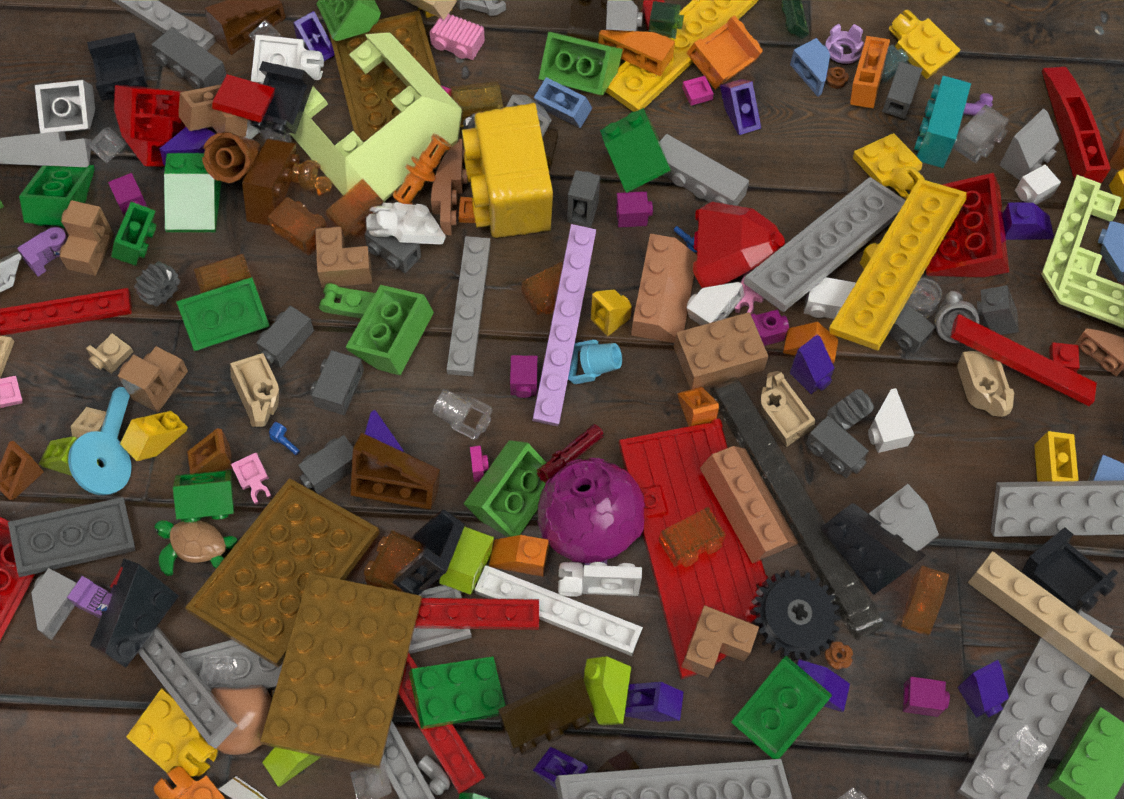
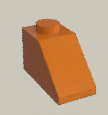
[489,535,549,577]

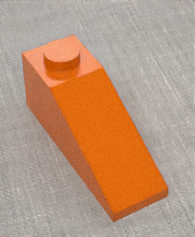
[598,30,675,76]
[850,36,890,108]

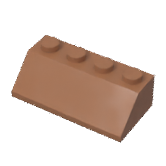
[631,234,697,343]
[700,446,798,564]

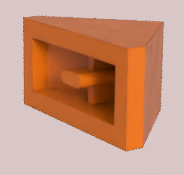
[783,322,838,364]
[677,387,719,426]

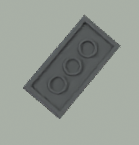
[8,497,135,577]

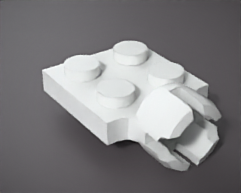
[251,35,324,84]
[366,202,446,244]
[558,562,642,596]

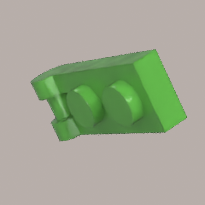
[319,283,376,319]

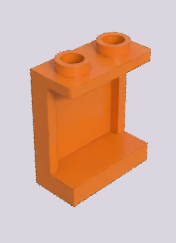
[686,15,763,90]

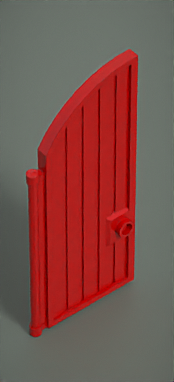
[619,419,768,679]

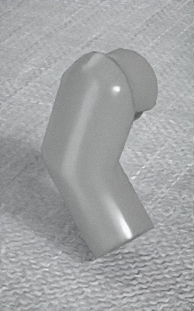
[417,755,450,795]

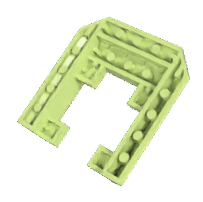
[289,32,462,203]
[1041,175,1124,328]

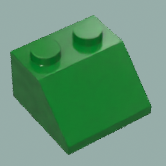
[173,470,234,522]

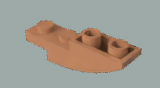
[431,139,468,235]
[1075,328,1124,377]

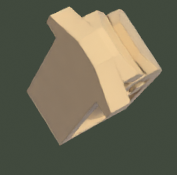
[957,351,1014,417]
[230,353,279,427]
[761,371,815,447]

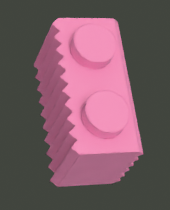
[430,14,485,60]

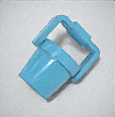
[568,340,622,384]

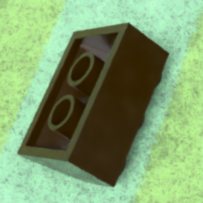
[567,0,644,43]
[498,672,594,755]

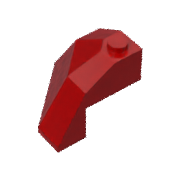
[114,85,186,166]
[693,202,785,288]

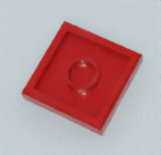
[212,74,275,123]

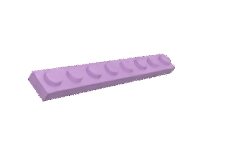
[532,224,596,426]

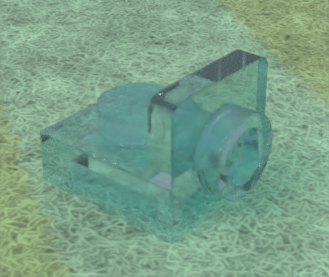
[882,44,909,82]

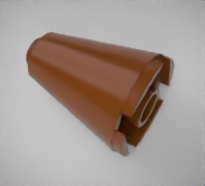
[202,132,262,183]

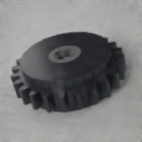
[750,570,841,661]

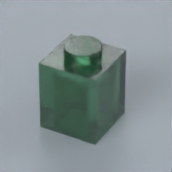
[648,1,684,39]

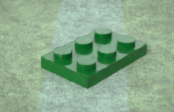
[177,277,269,351]
[731,656,832,759]
[409,657,505,729]

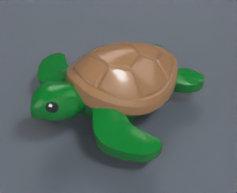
[154,517,238,576]

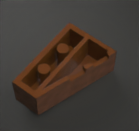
[204,0,286,55]
[242,138,300,227]
[350,433,440,510]

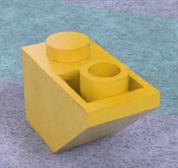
[120,411,188,461]

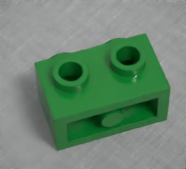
[111,202,157,266]

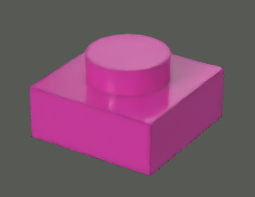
[682,76,714,106]
[470,446,489,482]

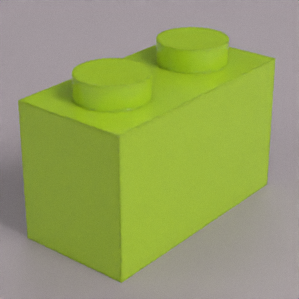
[439,527,494,595]

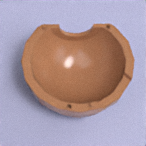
[211,685,273,755]

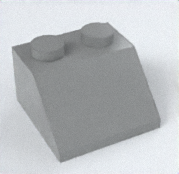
[35,80,95,133]
[999,108,1059,180]
[869,484,939,551]

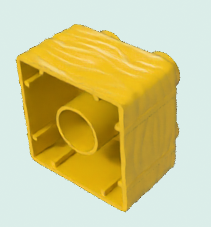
[462,103,553,238]

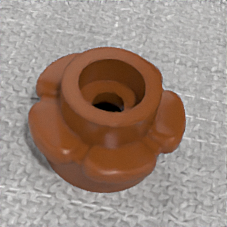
[826,67,849,89]
[825,642,853,670]

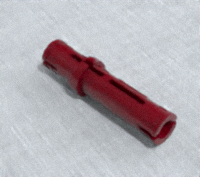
[537,424,604,483]

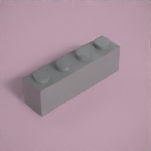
[660,134,749,206]

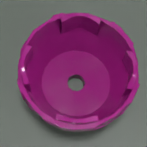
[537,458,645,563]

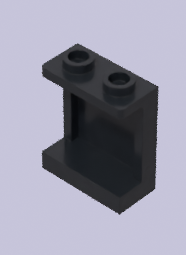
[87,32,149,101]
[248,61,315,135]
[392,510,465,595]
[1022,527,1118,614]

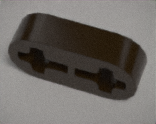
[543,128,558,171]

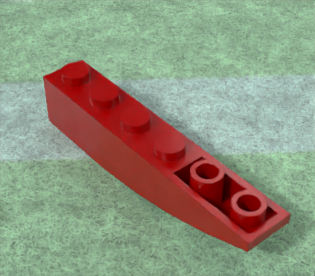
[1042,67,1111,184]

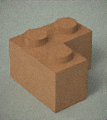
[179,84,248,137]
[59,201,114,276]
[316,227,372,288]
[118,346,188,413]
[681,605,759,677]

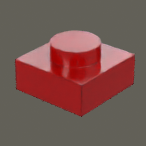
[1049,342,1080,372]

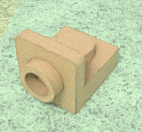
[86,333,133,374]
[71,407,106,438]

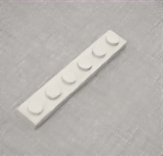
[474,565,643,656]

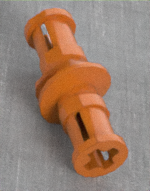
[392,134,452,205]

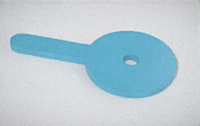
[68,387,131,495]

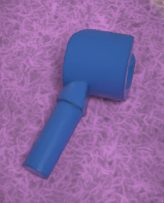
[674,226,697,253]
[269,422,300,456]

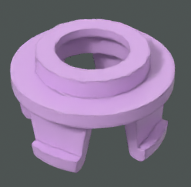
[825,24,864,64]

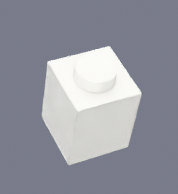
[1015,165,1061,205]

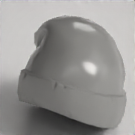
[934,291,980,344]

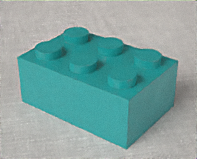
[914,76,971,168]

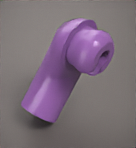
[963,93,993,116]

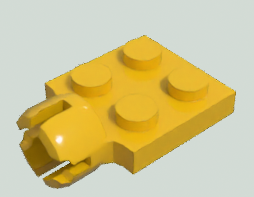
[889,10,960,79]
[853,133,925,199]
[126,688,218,777]

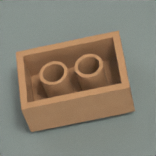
[674,312,768,390]

